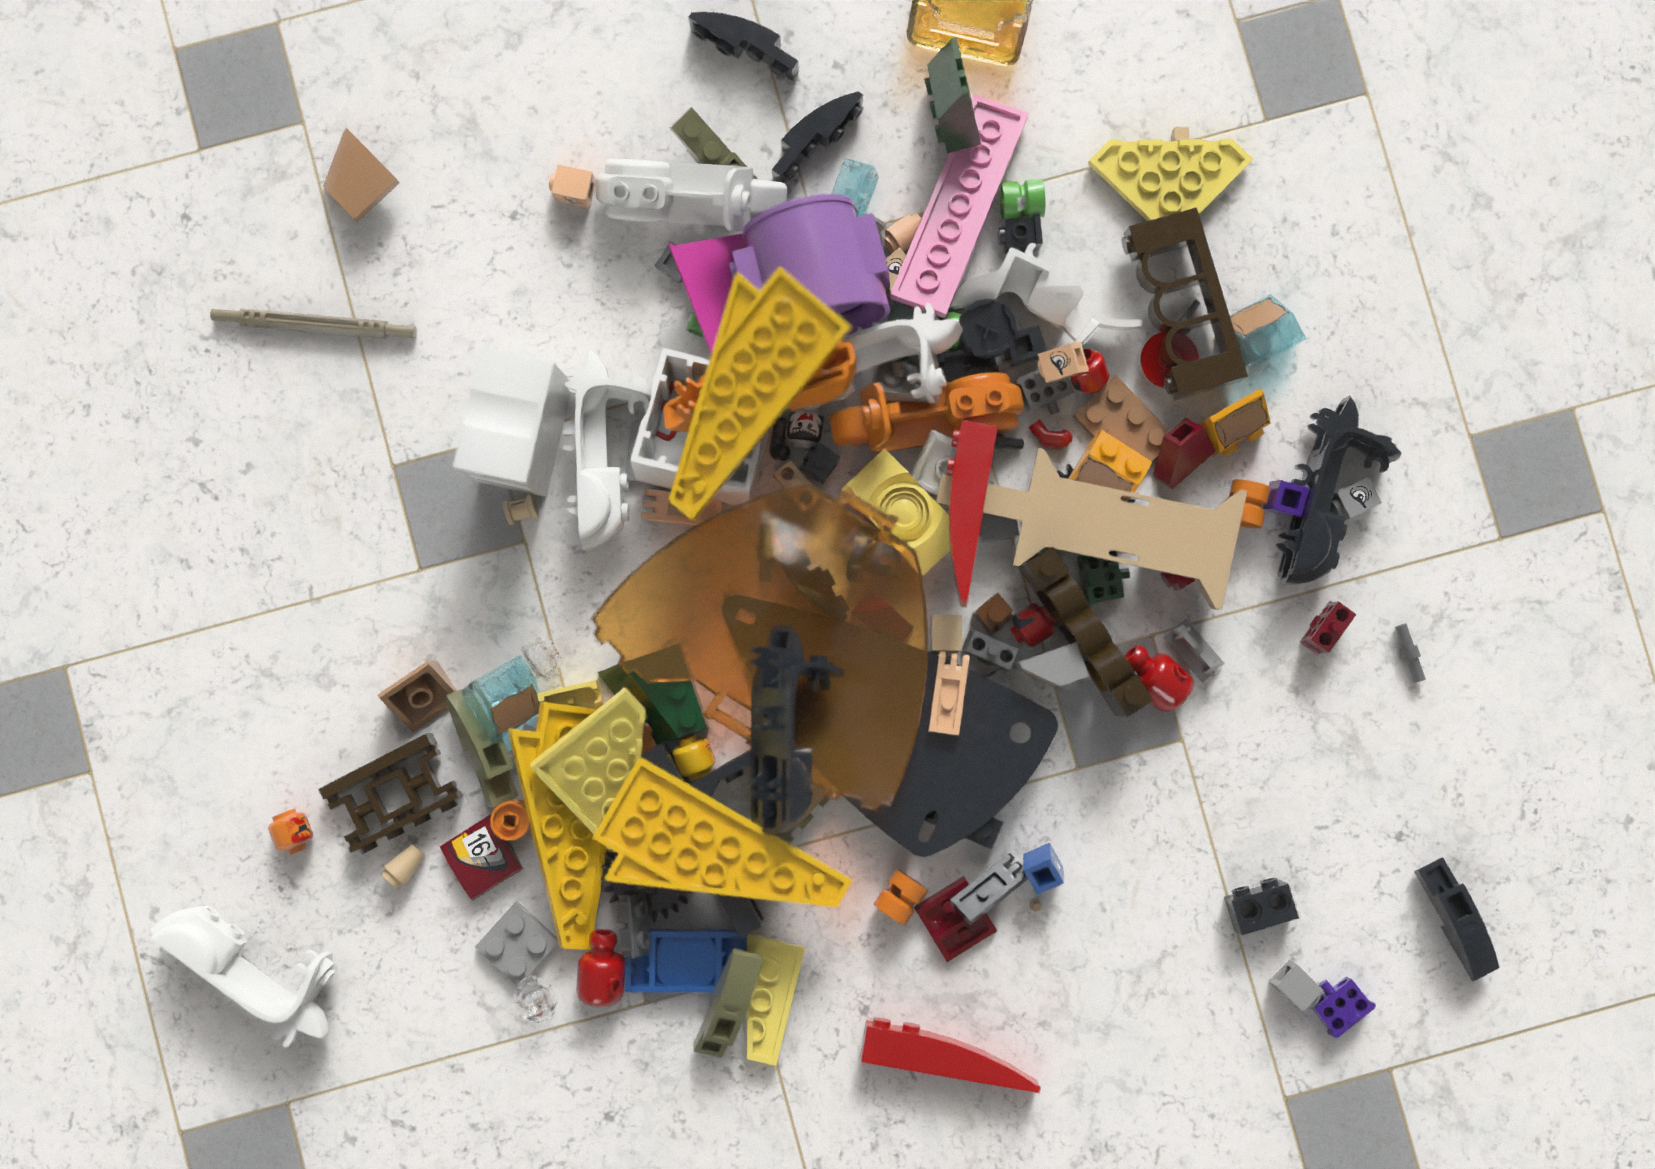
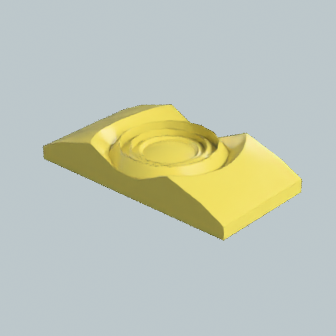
[841,448,950,576]

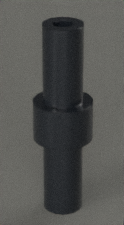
[993,433,1024,451]

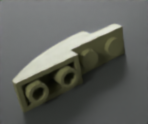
[669,107,758,179]
[444,685,519,807]
[693,949,762,1058]

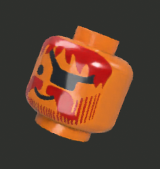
[268,809,313,855]

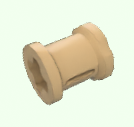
[502,493,539,526]

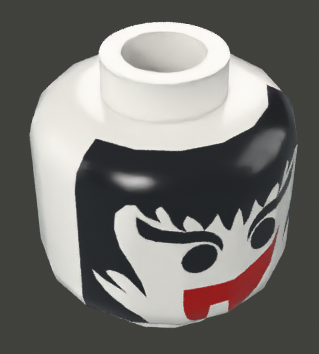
[785,408,825,450]

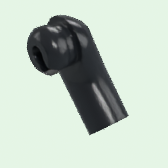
[769,417,790,461]

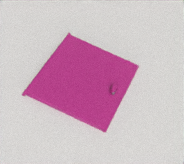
[668,233,747,354]

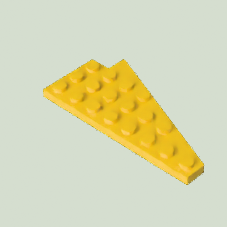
[668,266,853,520]
[508,702,607,950]
[592,757,853,908]

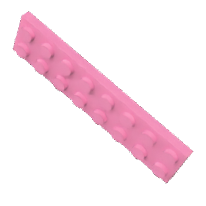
[890,94,1029,319]

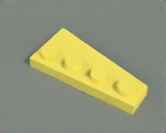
[747,933,805,1066]

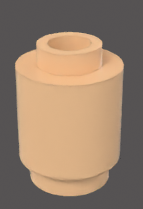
[883,213,922,253]

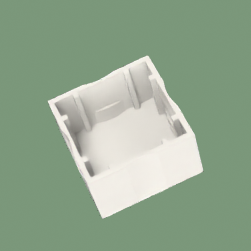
[453,346,571,497]
[630,348,772,509]

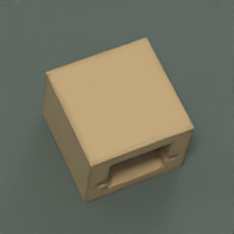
[1172,127,1189,141]

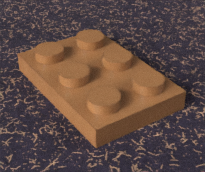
[1072,375,1169,462]

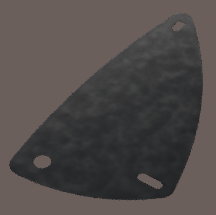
[721,594,1058,857]

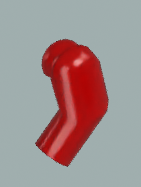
[1028,419,1073,450]

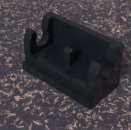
[937,349,999,383]

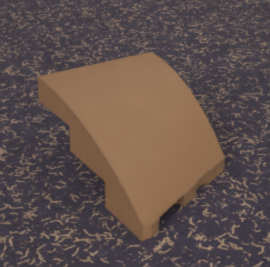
[323,128,400,223]

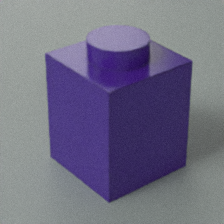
[1262,480,1309,517]

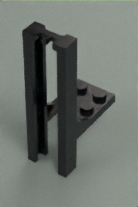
[641,742,764,938]

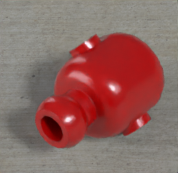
[1124,645,1194,712]
[576,929,626,1007]

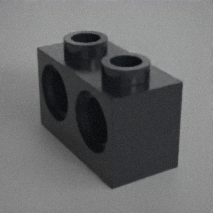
[1224,877,1299,935]

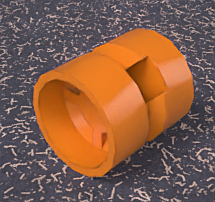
[1229,479,1271,529]
[490,798,531,841]
[873,869,929,926]

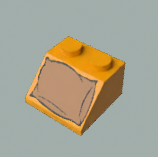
[1199,388,1271,457]
[1068,430,1152,502]

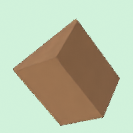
[378,661,457,732]

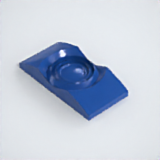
[625,928,746,993]

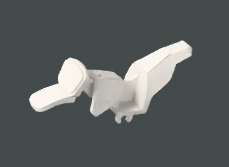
[950,243,1142,346]

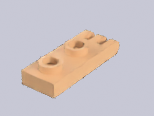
[641,489,723,529]
[929,651,970,736]

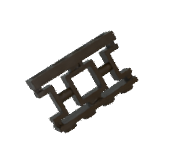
[318,733,463,854]

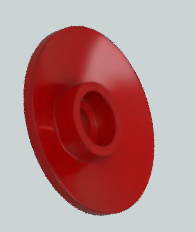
[1140,332,1199,389]

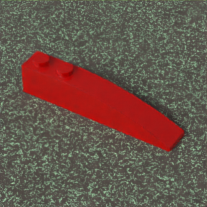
[946,420,998,608]
[860,1017,1041,1093]

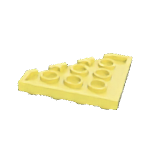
[1088,139,1253,221]
[530,687,646,850]

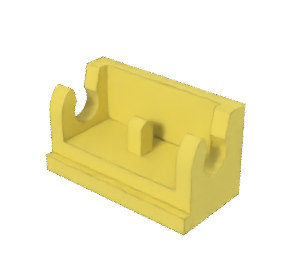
[537,680,605,709]

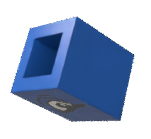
[1023,842,1064,895]

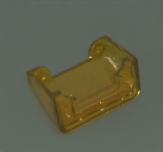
[906,0,1033,66]

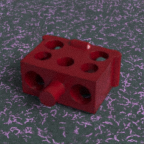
[1300,601,1357,656]

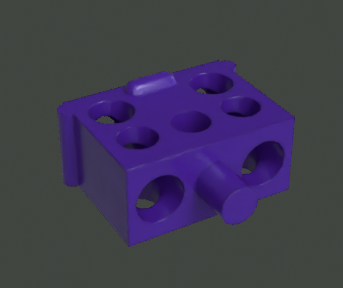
[1311,977,1376,1038]

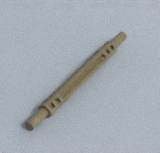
[210,308,417,339]

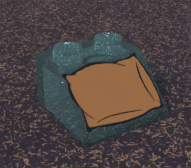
[1230,294,1307,372]
[461,655,540,743]

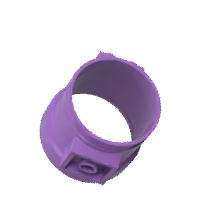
[729,194,890,336]

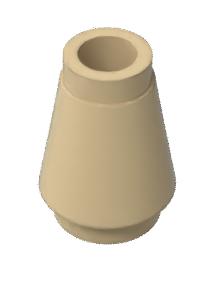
[381,844,425,889]

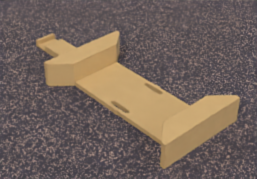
[936,448,1247,610]

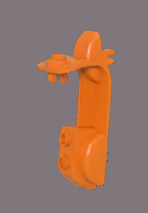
[663,340,856,432]
[829,372,1024,453]

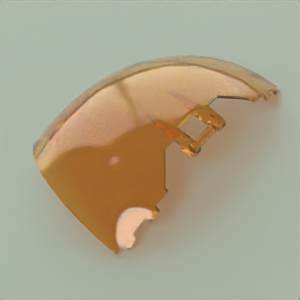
[591,484,928,810]

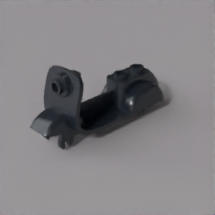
[1276,395,1402,585]
[749,625,845,835]

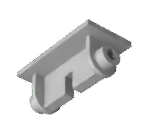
[1164,619,1225,683]

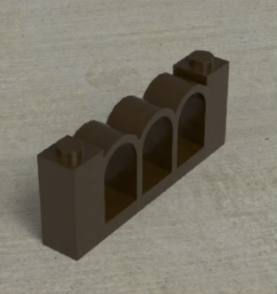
[1122,207,1248,401]
[1019,547,1154,717]

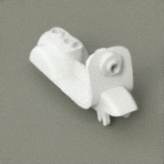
[596,158,787,232]
[803,303,963,410]
[563,350,652,551]
[151,906,335,1048]

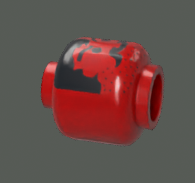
[1070,349,1110,394]
[1010,603,1056,647]

